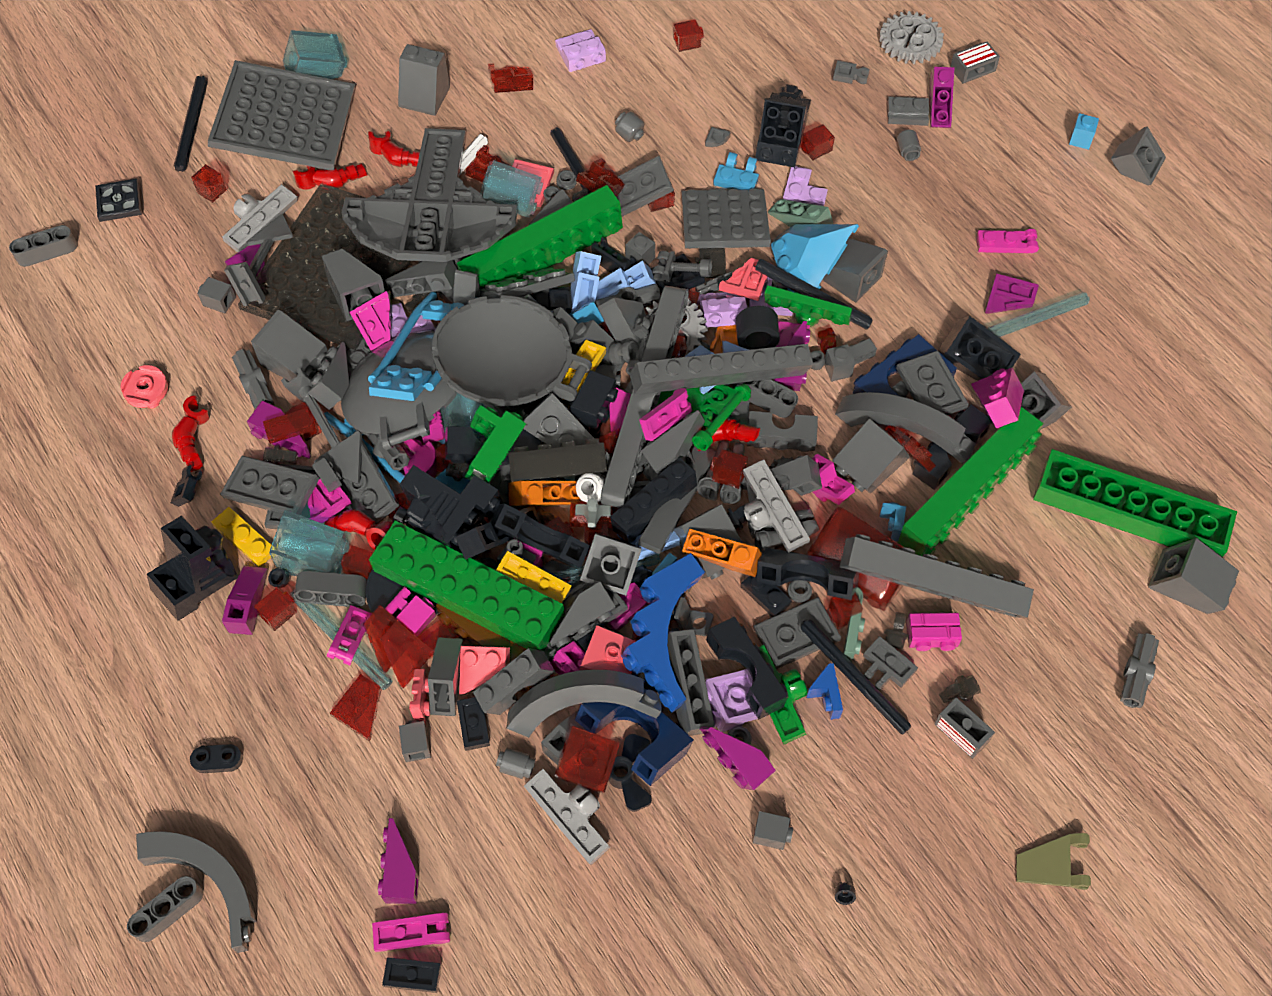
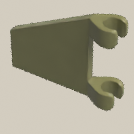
[1016,833,1091,890]

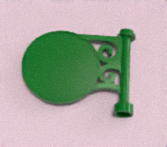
[657,384,751,451]

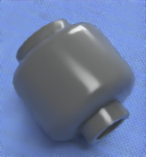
[615,111,645,142]

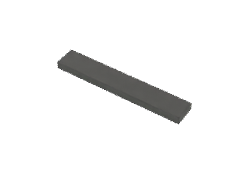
[638,447,716,554]

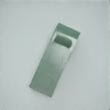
[838,587,865,662]

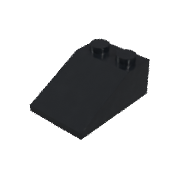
[938,316,1021,381]

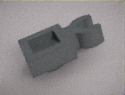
[833,60,870,84]

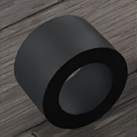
[736,306,780,350]

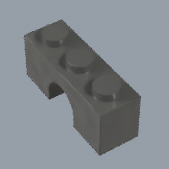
[747,411,818,452]
[746,455,822,503]
[473,648,555,715]

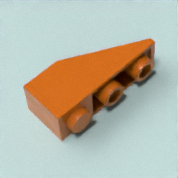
[508,481,584,506]
[682,529,762,577]

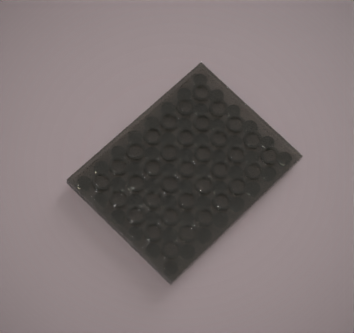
[238,183,411,350]

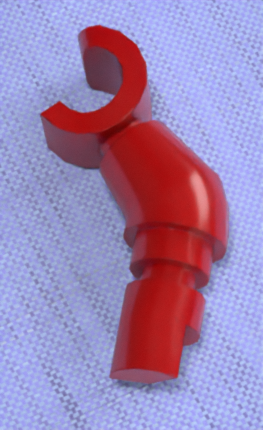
[368,131,420,167]
[293,164,367,190]
[172,395,209,472]
[698,418,760,451]
[324,509,393,549]

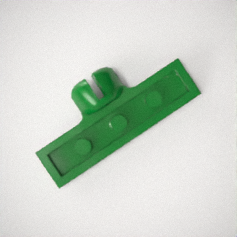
[765,285,852,327]
[758,645,807,745]

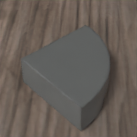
[705,127,731,147]

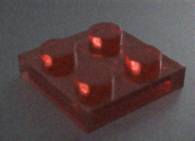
[554,726,620,793]

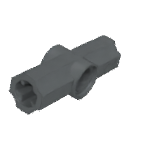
[595,284,661,316]
[232,349,274,409]
[366,434,410,470]
[1120,633,1159,708]

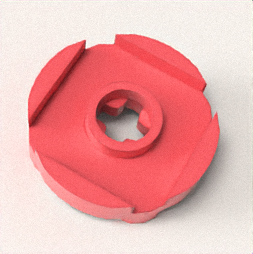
[121,365,168,408]

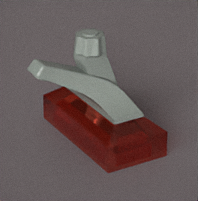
[569,498,618,528]

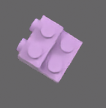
[555,29,606,72]
[699,292,747,327]
[705,669,766,732]

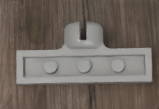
[222,184,297,252]
[743,460,810,552]
[524,769,610,865]

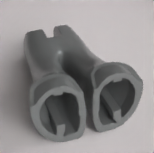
[697,440,744,504]
[747,509,820,553]

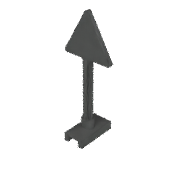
[224,214,293,306]
[281,367,362,484]

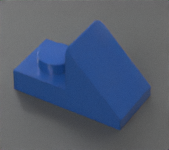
[806,663,843,720]

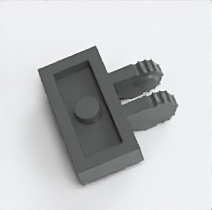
[863,636,918,691]

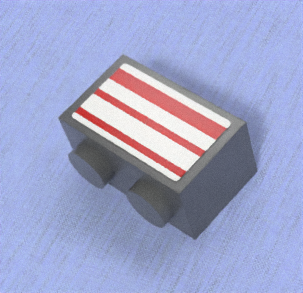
[951,41,1000,84]
[934,698,995,759]

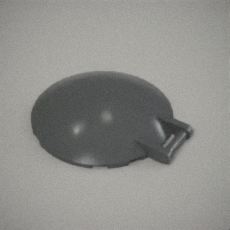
[432,295,592,406]
[341,330,457,450]

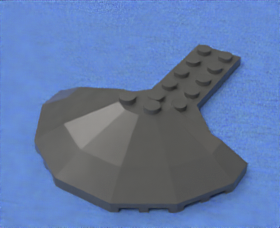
[342,128,517,262]

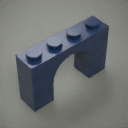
[853,334,957,429]
[575,702,694,786]

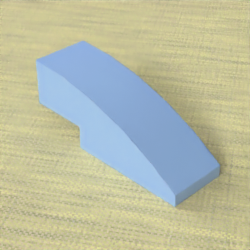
[571,251,601,312]
[595,261,657,300]

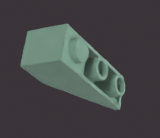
[768,199,834,227]

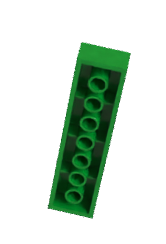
[457,185,623,289]
[896,407,1044,557]
[1033,449,1237,557]
[369,521,565,651]

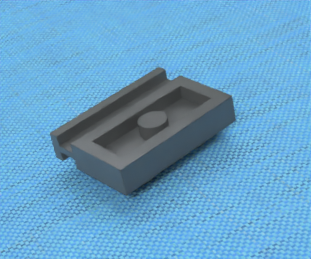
[887,97,929,126]

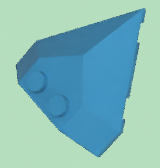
[771,224,859,294]

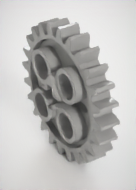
[879,11,944,64]
[646,299,708,359]

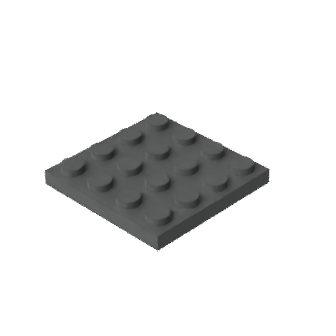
[682,188,771,248]

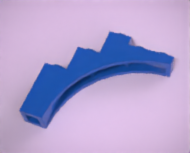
[621,553,705,712]

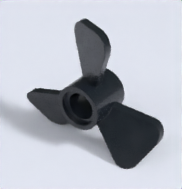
[578,734,652,812]

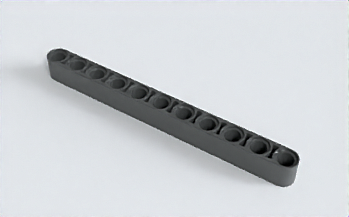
[601,286,689,508]

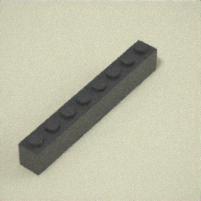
[630,344,813,395]
[840,534,1034,618]

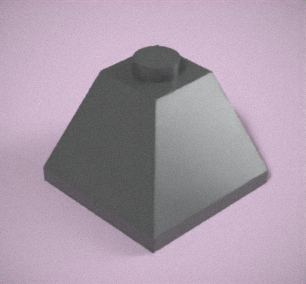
[1111,126,1166,185]

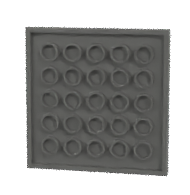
[208,60,355,170]

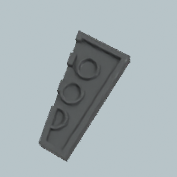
[523,393,612,474]

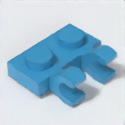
[713,152,759,190]

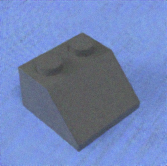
[1021,371,1072,429]
[580,532,642,595]

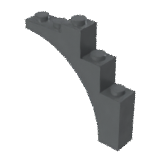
[520,295,623,371]

